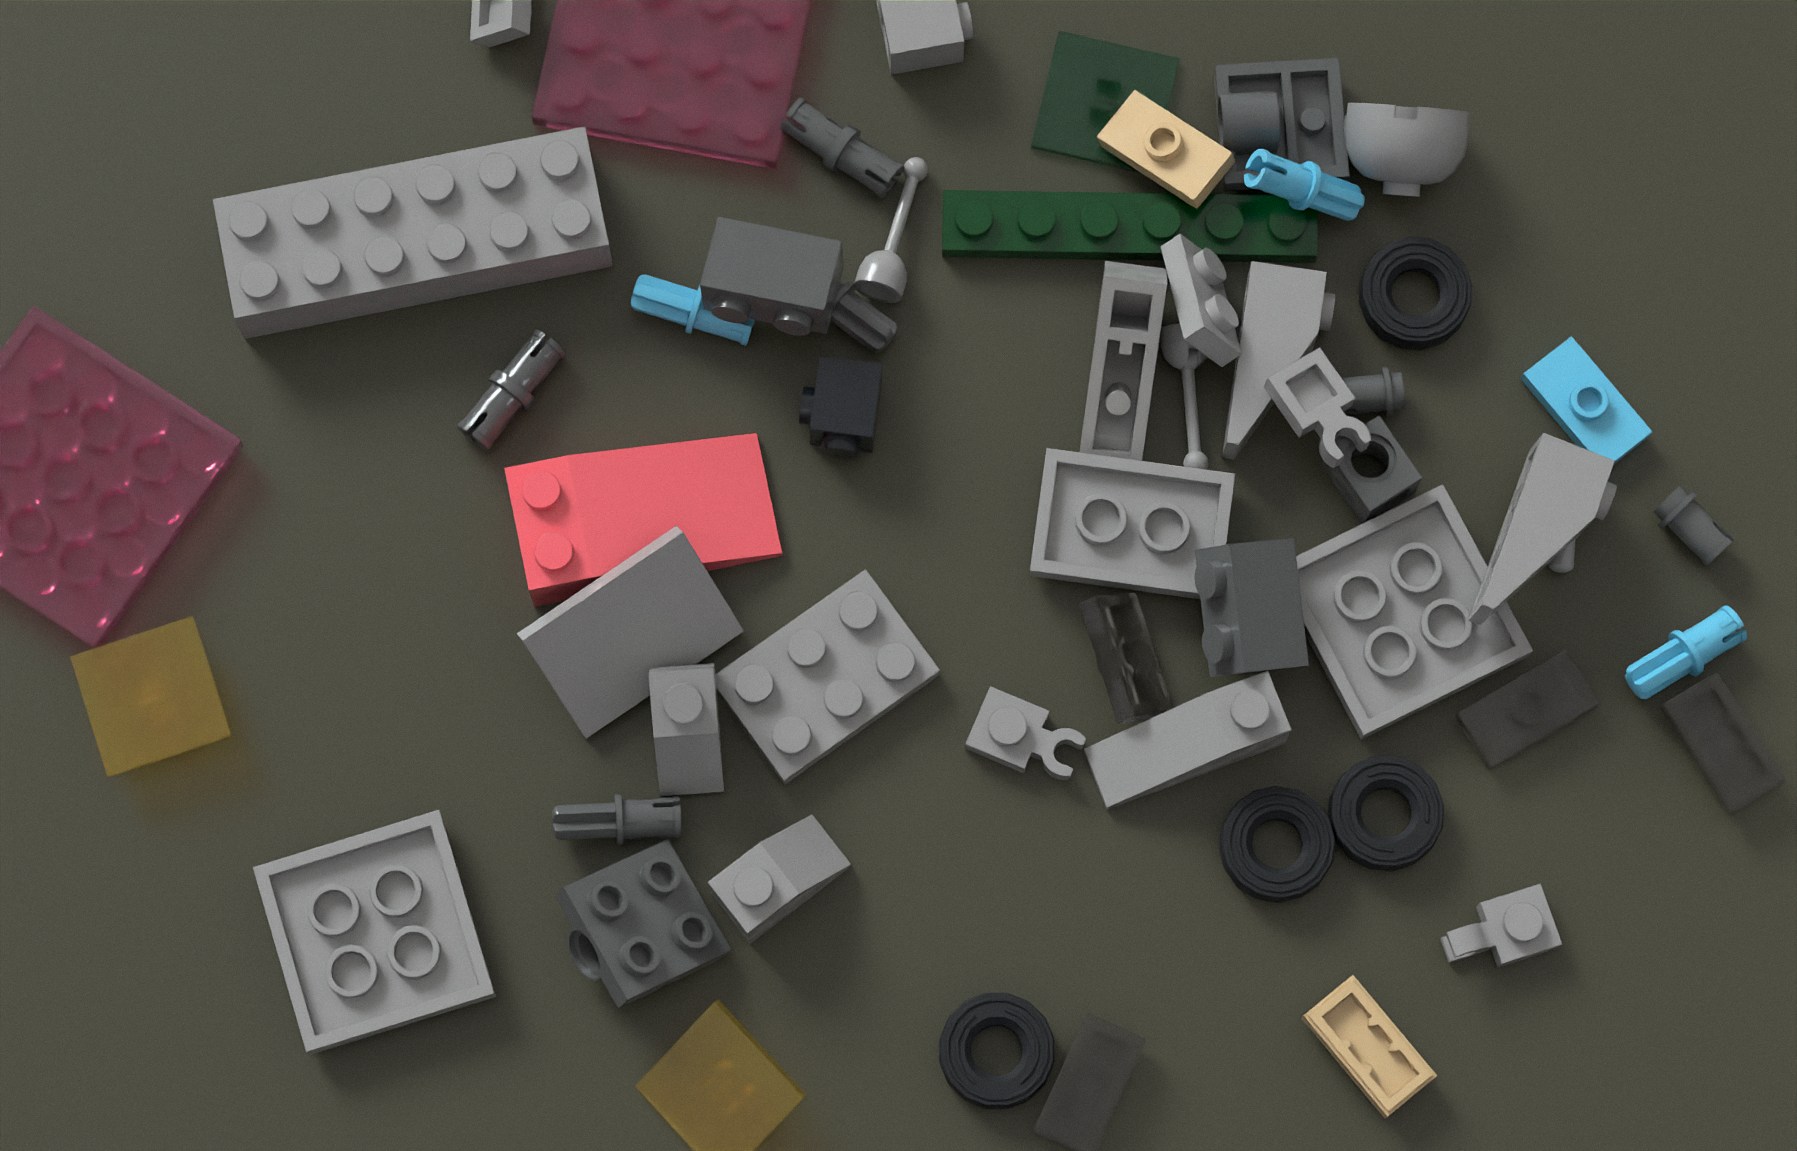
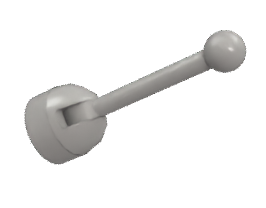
[854,157,928,303]
[1160,323,1209,470]

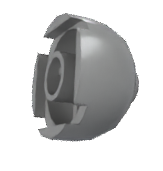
[1344,103,1470,197]

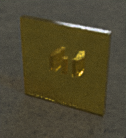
[70,616,232,777]
[635,1000,807,1151]

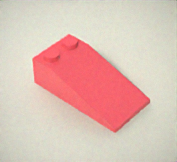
[504,433,783,607]

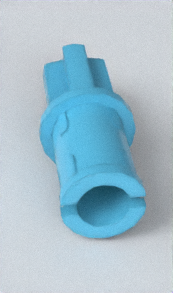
[1244,149,1365,221]
[631,274,755,346]
[1624,605,1747,699]

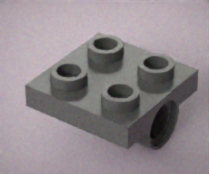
[1213,58,1350,191]
[555,839,731,1009]

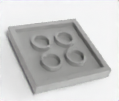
[1296,484,1533,740]
[253,810,496,1055]

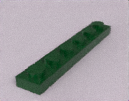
[942,190,1318,263]

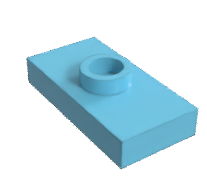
[1521,336,1653,464]

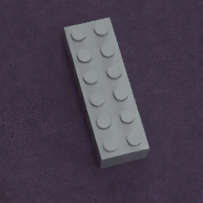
[213,126,613,339]

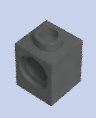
[1321,416,1422,524]

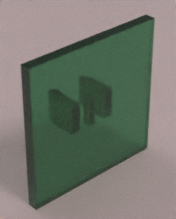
[1031,31,1179,173]

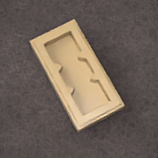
[1097,90,1235,209]
[1301,975,1437,1119]

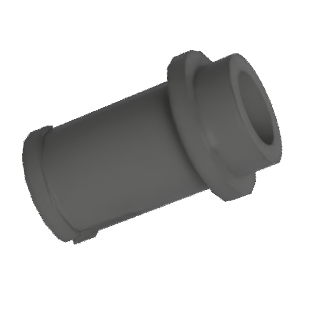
[1342,367,1405,417]
[1653,485,1735,567]

